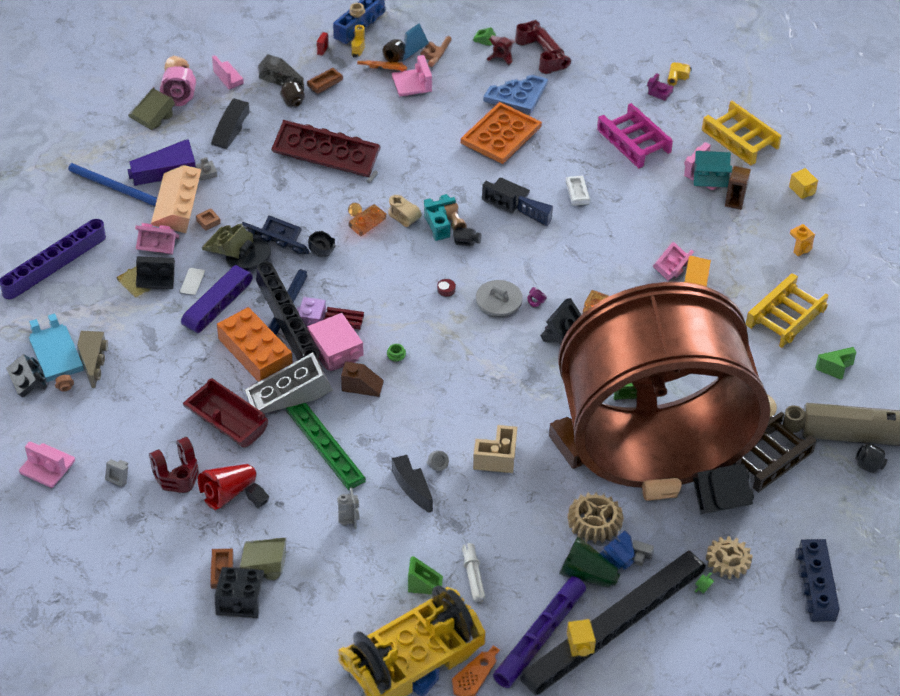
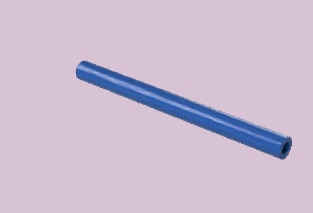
[68,163,157,206]

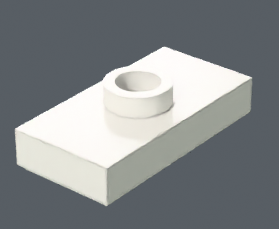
[565,176,590,206]

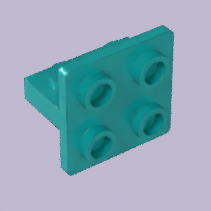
[693,151,732,188]

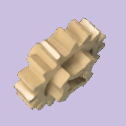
[706,536,753,579]

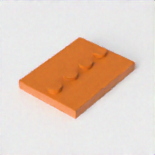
[460,102,542,164]

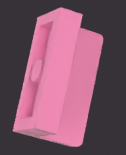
[212,55,244,89]

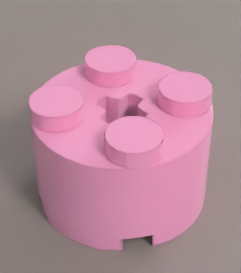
[160,66,196,106]

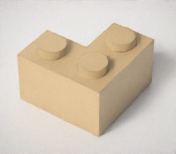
[473,425,517,473]

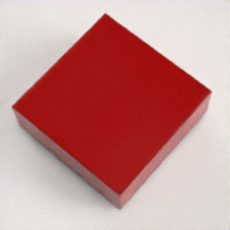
[316,32,329,56]

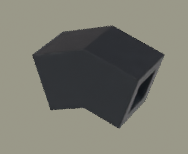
[245,482,270,508]

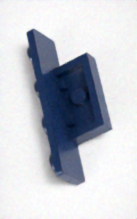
[242,215,309,254]

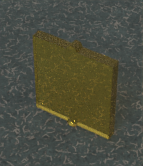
[116,267,152,298]

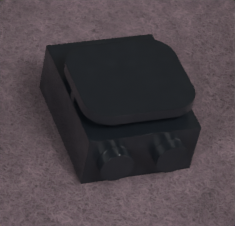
[692,464,754,515]

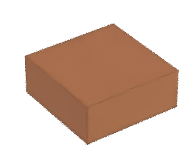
[196,208,221,231]

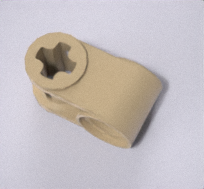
[388,195,422,227]

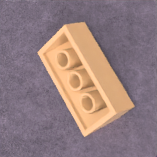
[151,165,201,233]

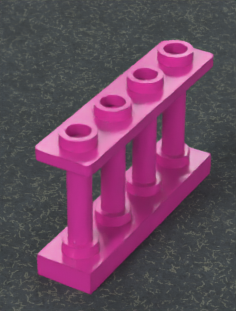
[597,103,673,169]

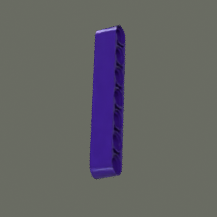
[0,218,106,300]

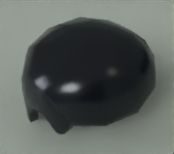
[308,231,336,257]

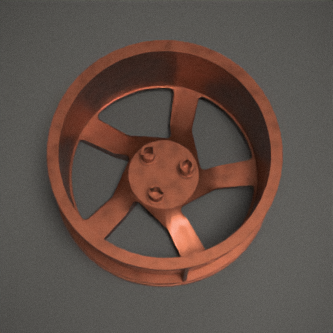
[558,282,771,488]

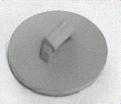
[476,280,523,316]

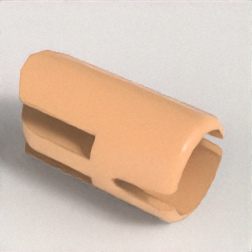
[642,478,682,501]

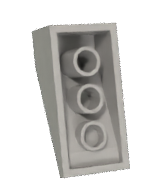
[245,353,333,413]

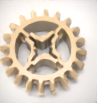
[567,492,624,544]

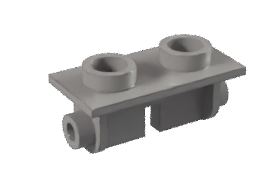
[337,487,360,529]

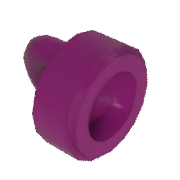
[527,287,547,307]

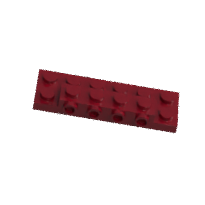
[271,119,381,178]

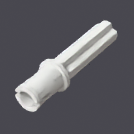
[462,543,485,602]

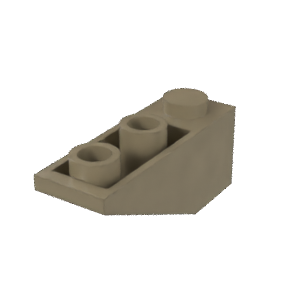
[77,330,108,388]

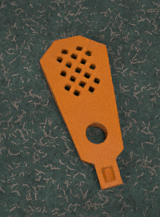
[357,61,407,71]
[452,645,500,696]

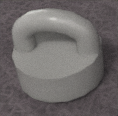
[426,450,449,471]

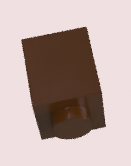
[341,362,384,397]

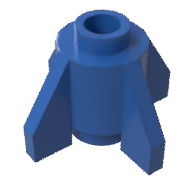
[600,530,635,570]

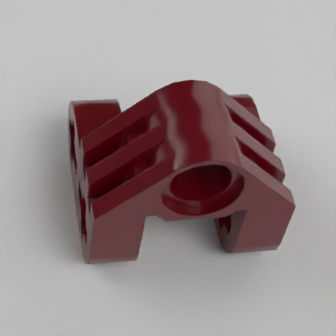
[149,436,199,493]

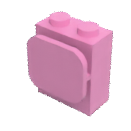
[308,313,364,371]

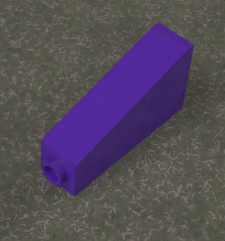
[127,139,196,186]

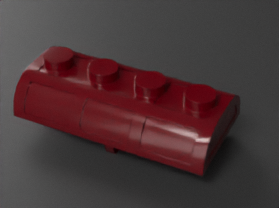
[183,378,268,448]

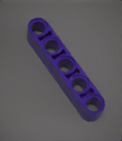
[181,265,253,333]

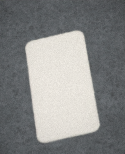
[180,268,205,295]

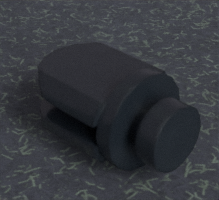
[453,227,481,246]

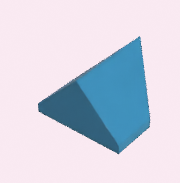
[403,23,429,61]

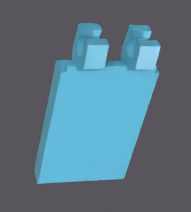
[29,313,84,382]

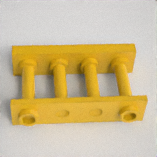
[702,101,782,166]
[746,273,829,348]

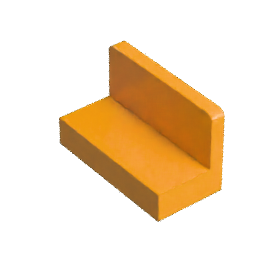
[684,256,711,287]

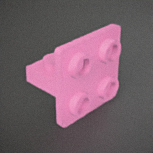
[135,223,179,255]
[19,441,75,488]

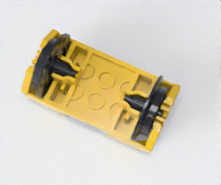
[338,585,486,696]

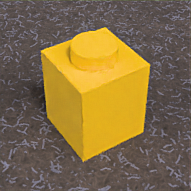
[789,168,819,199]
[567,619,596,656]

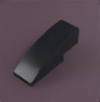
[211,98,250,149]
[392,455,433,513]

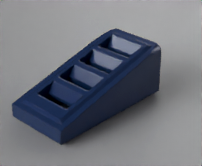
[518,196,553,226]

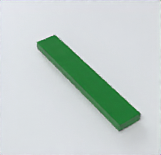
[286,403,366,491]

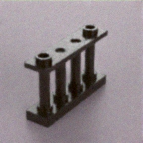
[741,411,817,493]

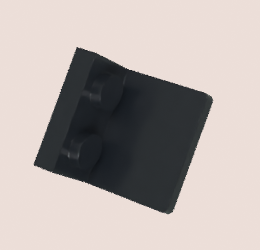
[482,177,530,213]
[215,567,264,618]

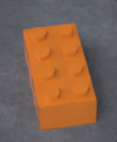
[217,307,293,382]

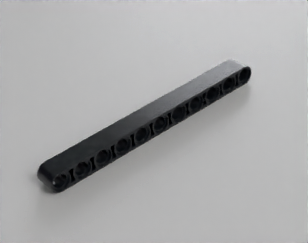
[520,550,706,695]

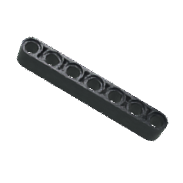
[256,261,320,360]

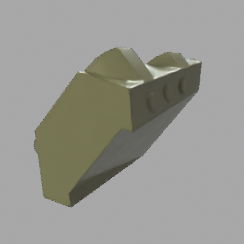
[128,87,175,130]
[202,224,253,259]
[240,537,287,580]

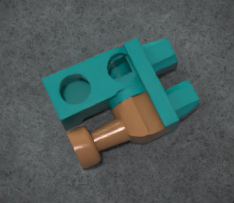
[424,194,467,241]

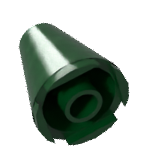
[559,537,621,588]

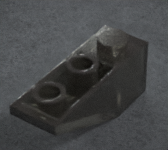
[258,54,304,91]

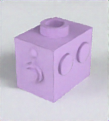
[297,297,326,329]

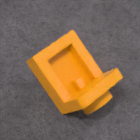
[790,224,815,256]

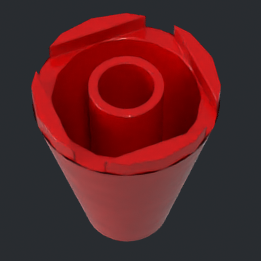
[198,464,257,510]

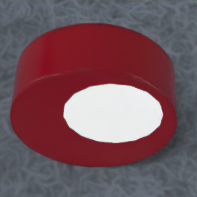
[437,279,456,297]

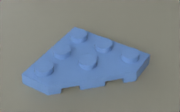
[483,75,548,114]

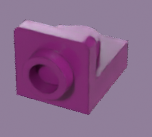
[647,73,674,101]

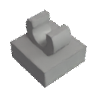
[196,157,217,181]
[105,459,128,487]
[633,540,654,566]

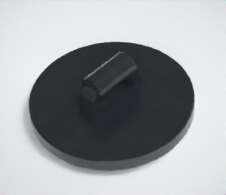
[225,238,271,271]

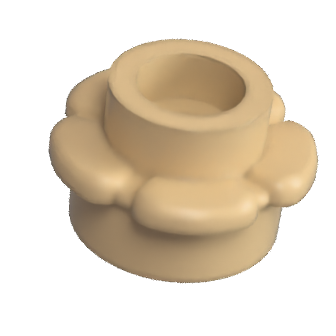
[349,3,365,18]

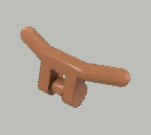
[420,36,452,67]

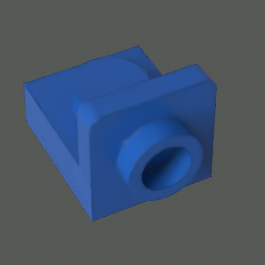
[413,668,439,696]

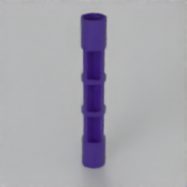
[493,576,587,688]

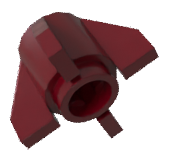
[487,35,515,65]

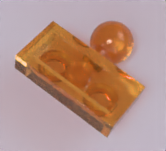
[348,203,387,236]

